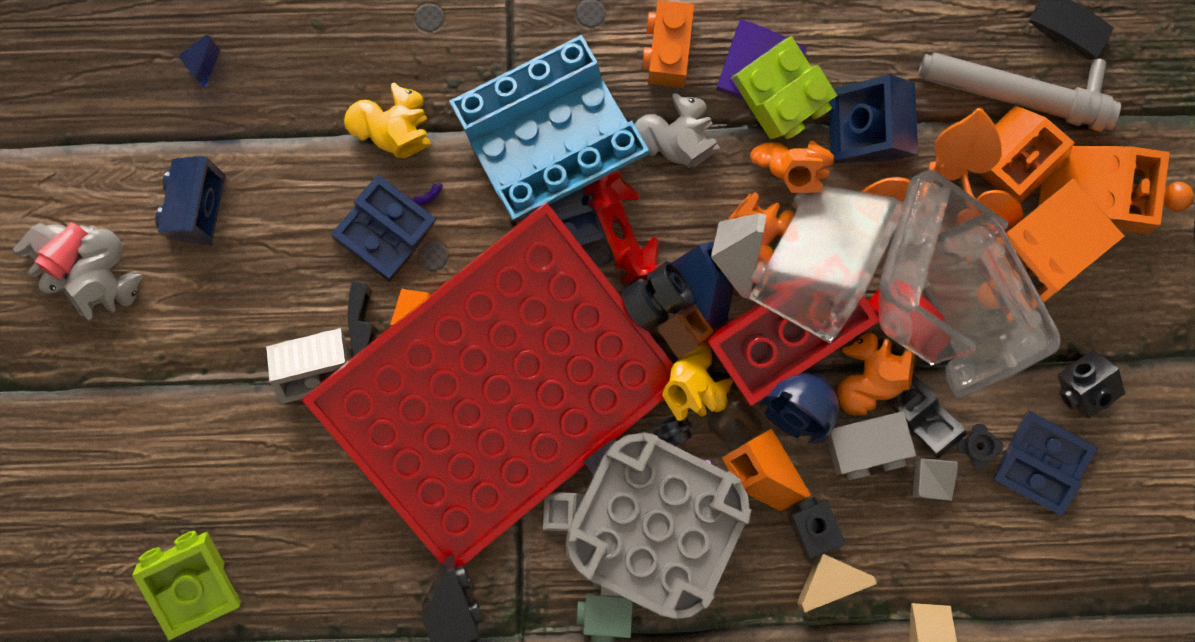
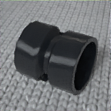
[622,261,694,331]

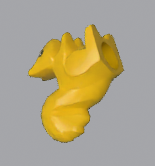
[344,83,431,159]
[662,341,733,421]

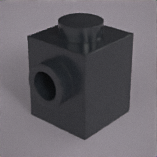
[787,497,846,558]

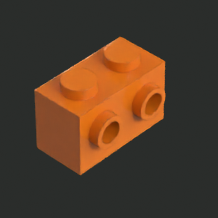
[642,0,694,88]

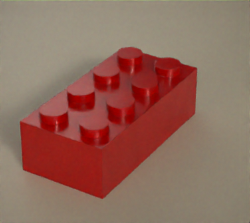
[706,255,880,406]

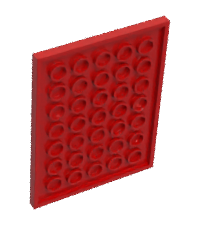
[302,203,674,567]

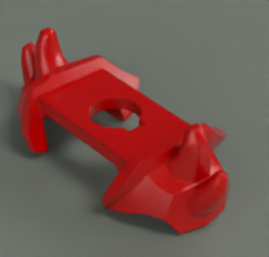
[583,170,659,284]

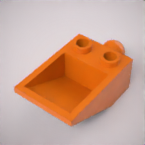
[1037,146,1194,235]
[977,179,1125,315]

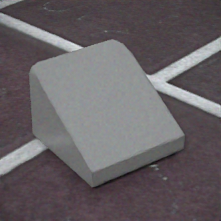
[543,492,585,531]

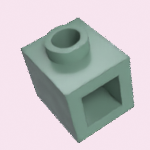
[577,593,633,642]

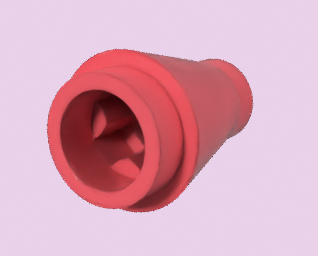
[34,222,88,281]

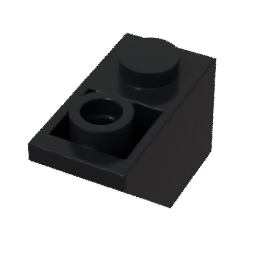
[422,555,484,642]

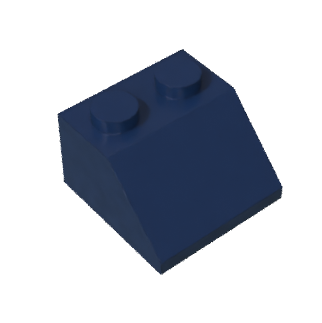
[829,74,918,163]
[155,156,225,246]

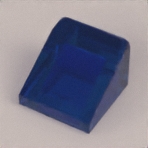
[179,35,220,87]

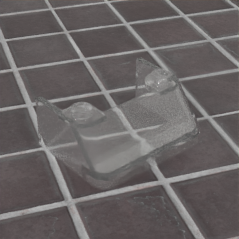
[879,170,1008,365]

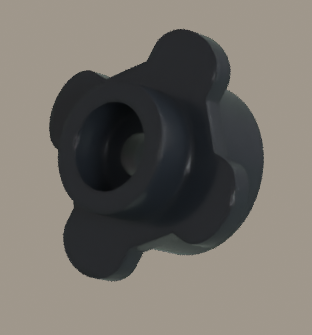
[654,416,692,446]
[957,424,1003,469]

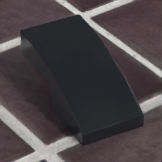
[1028,0,1114,60]
[348,281,378,355]
[886,374,966,459]

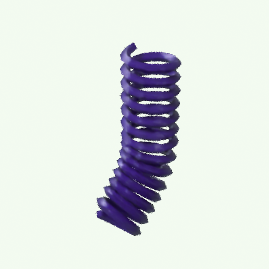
[412,183,443,206]

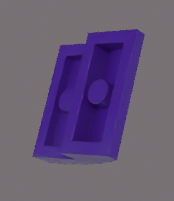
[716,19,807,100]

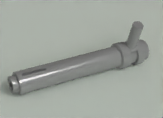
[918,52,1121,132]

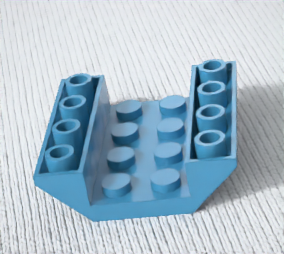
[450,35,650,222]

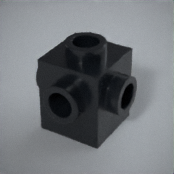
[1057,350,1126,419]

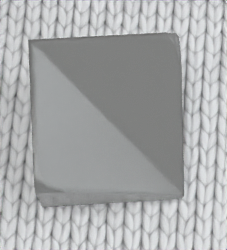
[913,459,958,501]

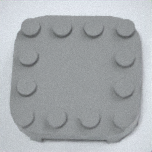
[566,432,752,619]

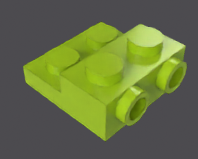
[731,36,837,140]
[132,531,241,640]

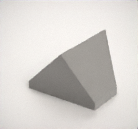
[711,213,767,299]

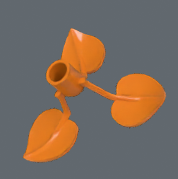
[853,108,1023,240]

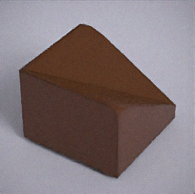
[657,303,715,358]

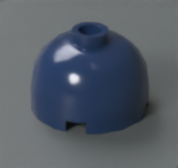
[760,371,839,444]

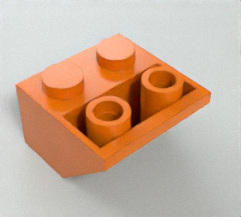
[979,105,1075,203]

